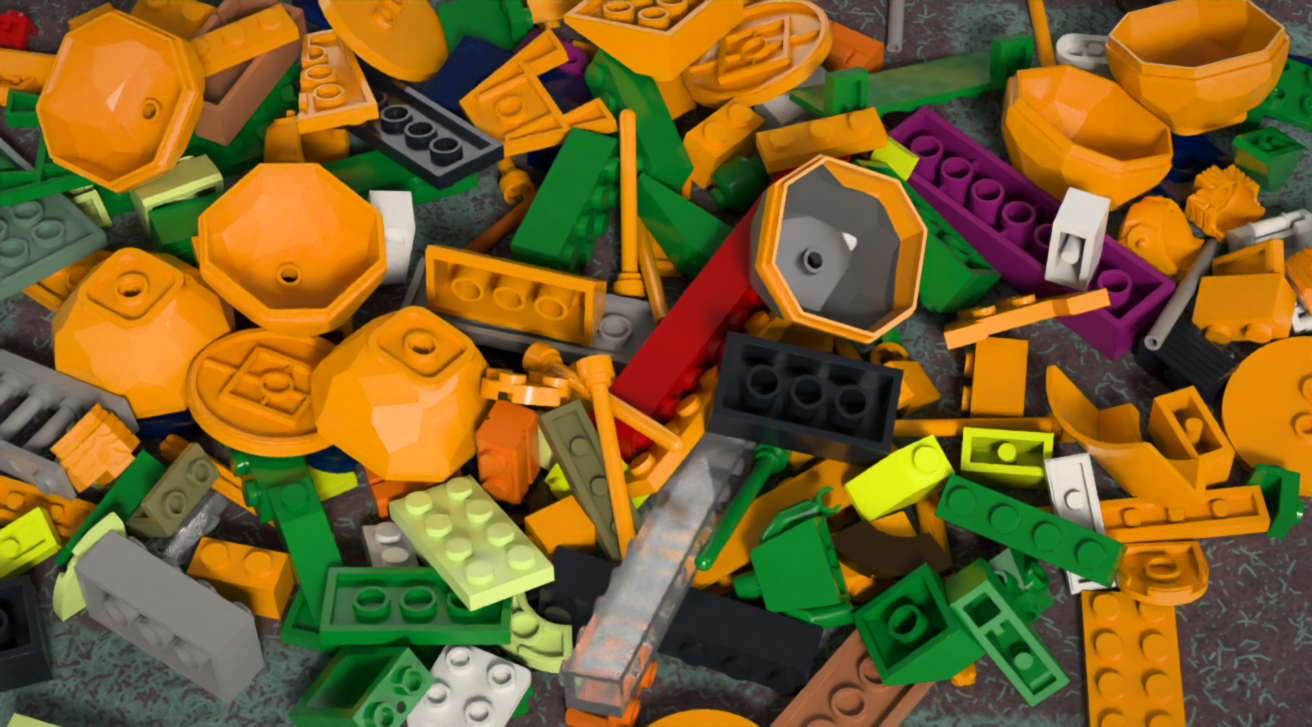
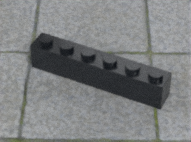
[538,546,824,696]

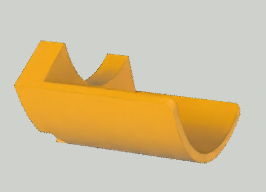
[1046,365,1208,508]

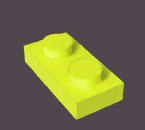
[0,506,64,581]

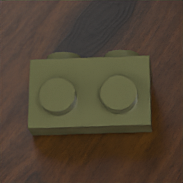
[125,443,221,537]

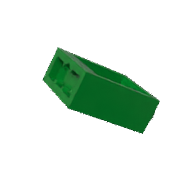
[287,646,436,727]

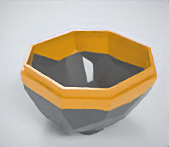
[749,154,928,345]

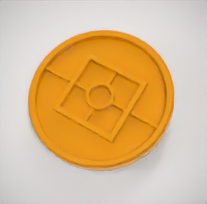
[318,0,449,82]
[682,0,833,109]
[187,327,337,457]
[1221,336,1312,497]

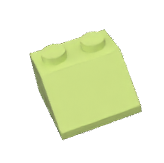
[130,154,224,238]

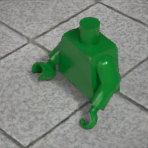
[733,486,873,629]

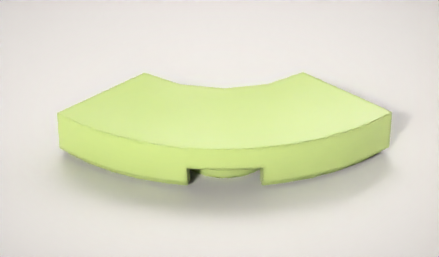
[53,511,128,622]
[498,592,574,674]

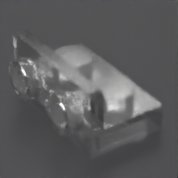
[144,491,229,571]

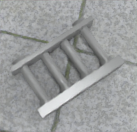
[0,349,140,501]

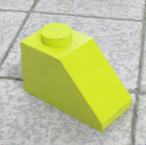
[843,434,955,522]

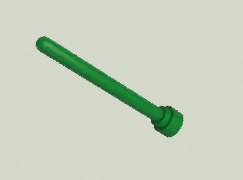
[694,444,792,571]

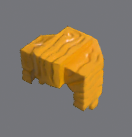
[1184,164,1265,245]
[50,403,141,493]

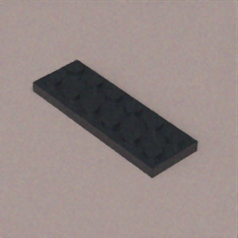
[292,54,505,191]

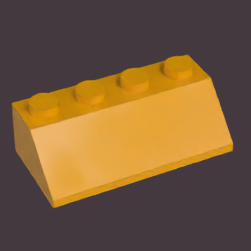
[425,245,607,347]

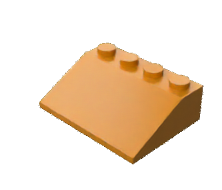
[564,0,744,82]

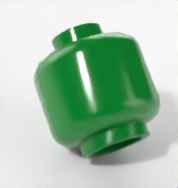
[709,154,771,215]

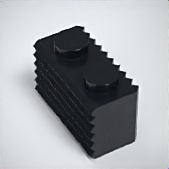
[1136,318,1240,407]

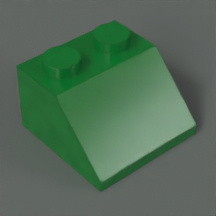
[851,562,987,686]

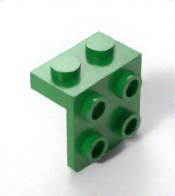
[437,0,533,65]
[1234,58,1312,136]

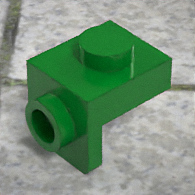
[1244,463,1304,539]

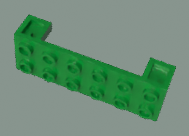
[789,32,1033,118]

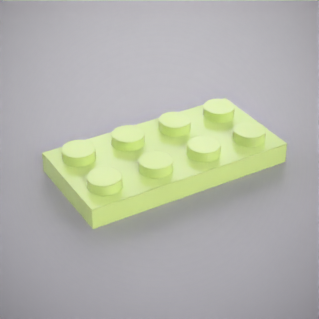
[389,475,555,611]

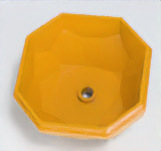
[1104,0,1290,136]
[35,9,205,193]
[1001,64,1173,211]
[198,163,387,339]
[51,247,237,420]
[309,306,496,482]

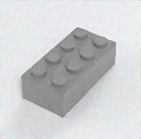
[73,529,265,704]

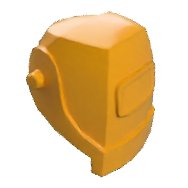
[264,110,350,165]
[1118,195,1205,283]

